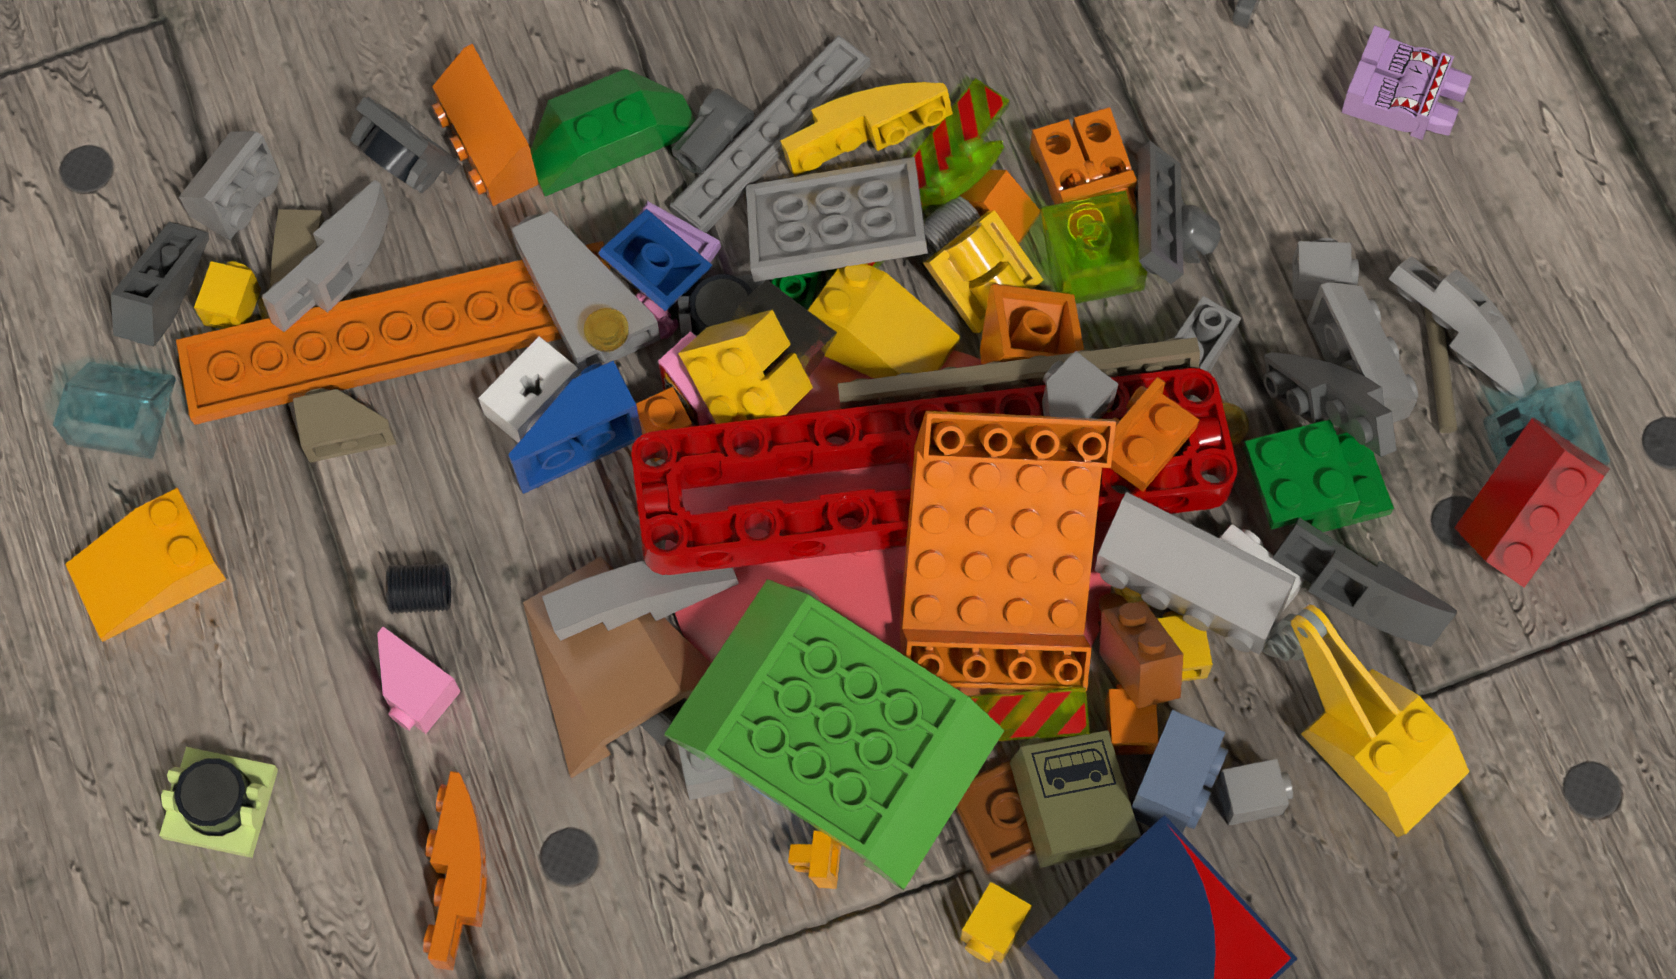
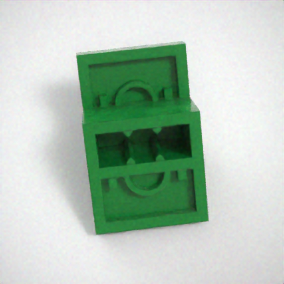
[1243,419,1394,532]

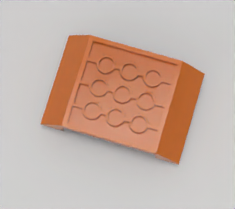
[900,411,1116,691]

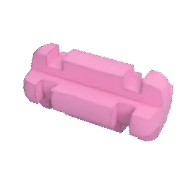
[635,292,679,339]

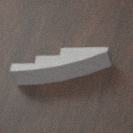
[542,560,739,641]

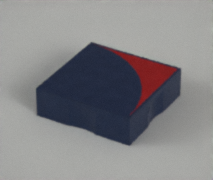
[1019,815,1298,979]

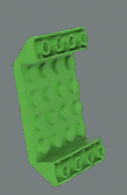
[664,579,1004,891]

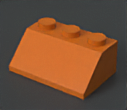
[431,44,539,206]

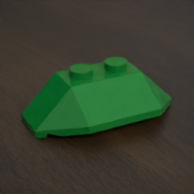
[530,69,696,197]

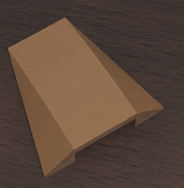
[523,556,711,778]

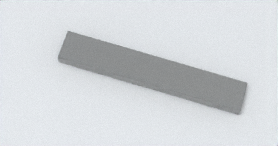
[670,35,870,233]

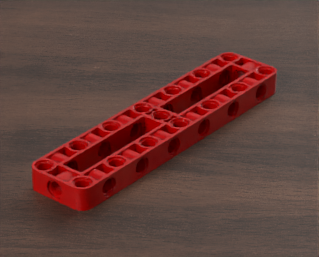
[631,368,1237,575]

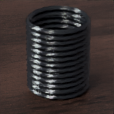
[386,562,451,614]

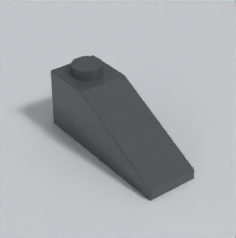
[111,222,209,347]

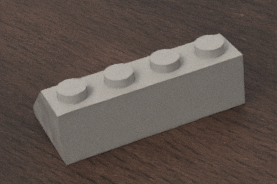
[1095,492,1296,655]

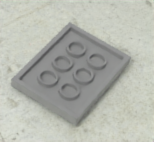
[746,157,928,282]

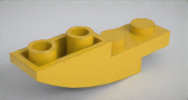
[780,82,953,177]

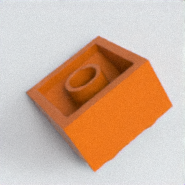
[980,284,1084,365]

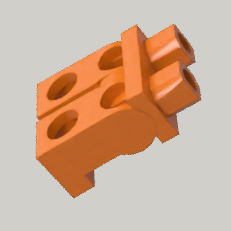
[1029,107,1137,231]

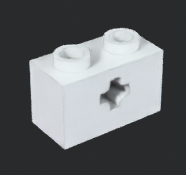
[478,336,579,443]

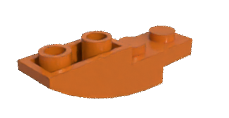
[423,771,487,971]

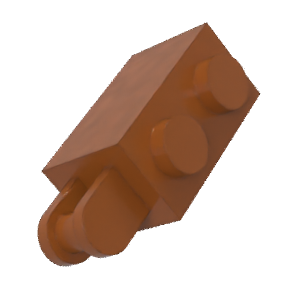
[1098,593,1184,708]

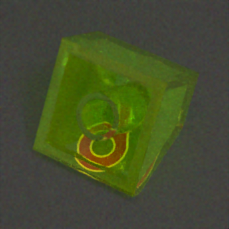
[1041,190,1148,304]

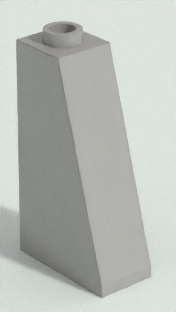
[511,211,661,374]

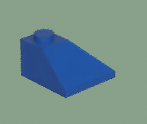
[598,209,712,311]

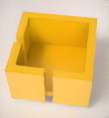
[678,310,813,424]

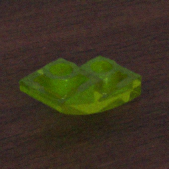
[919,136,1004,205]

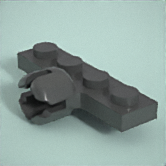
[1138,141,1221,284]

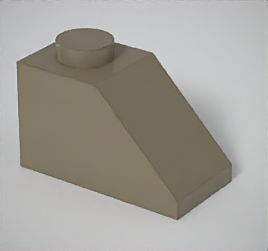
[293,388,397,463]

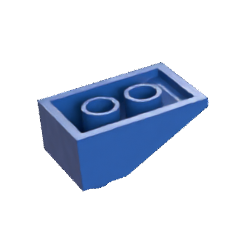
[508,360,642,494]

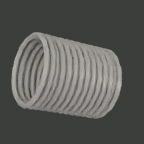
[923,195,980,258]

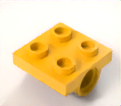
[923,210,1044,333]

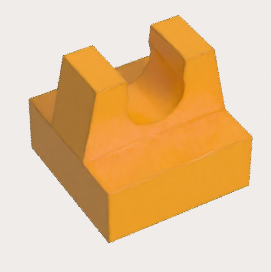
[788,831,841,889]

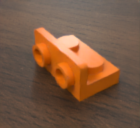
[1110,377,1199,491]

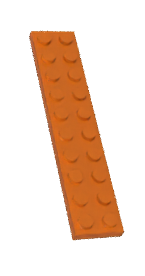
[176,241,611,425]

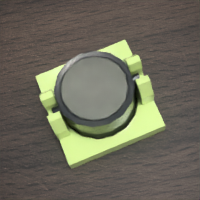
[159,747,278,858]

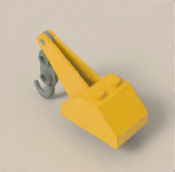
[1262,604,1470,838]

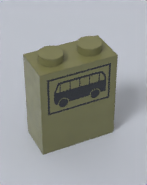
[1010,728,1140,868]

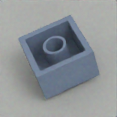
[1132,710,1228,834]

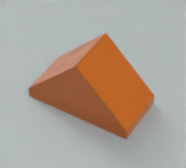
[945,169,1041,244]

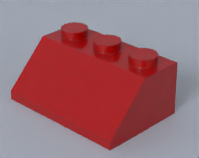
[1454,417,1610,588]

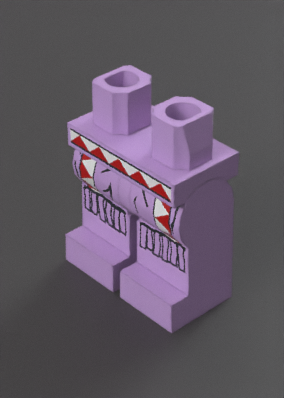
[1342,25,1472,140]

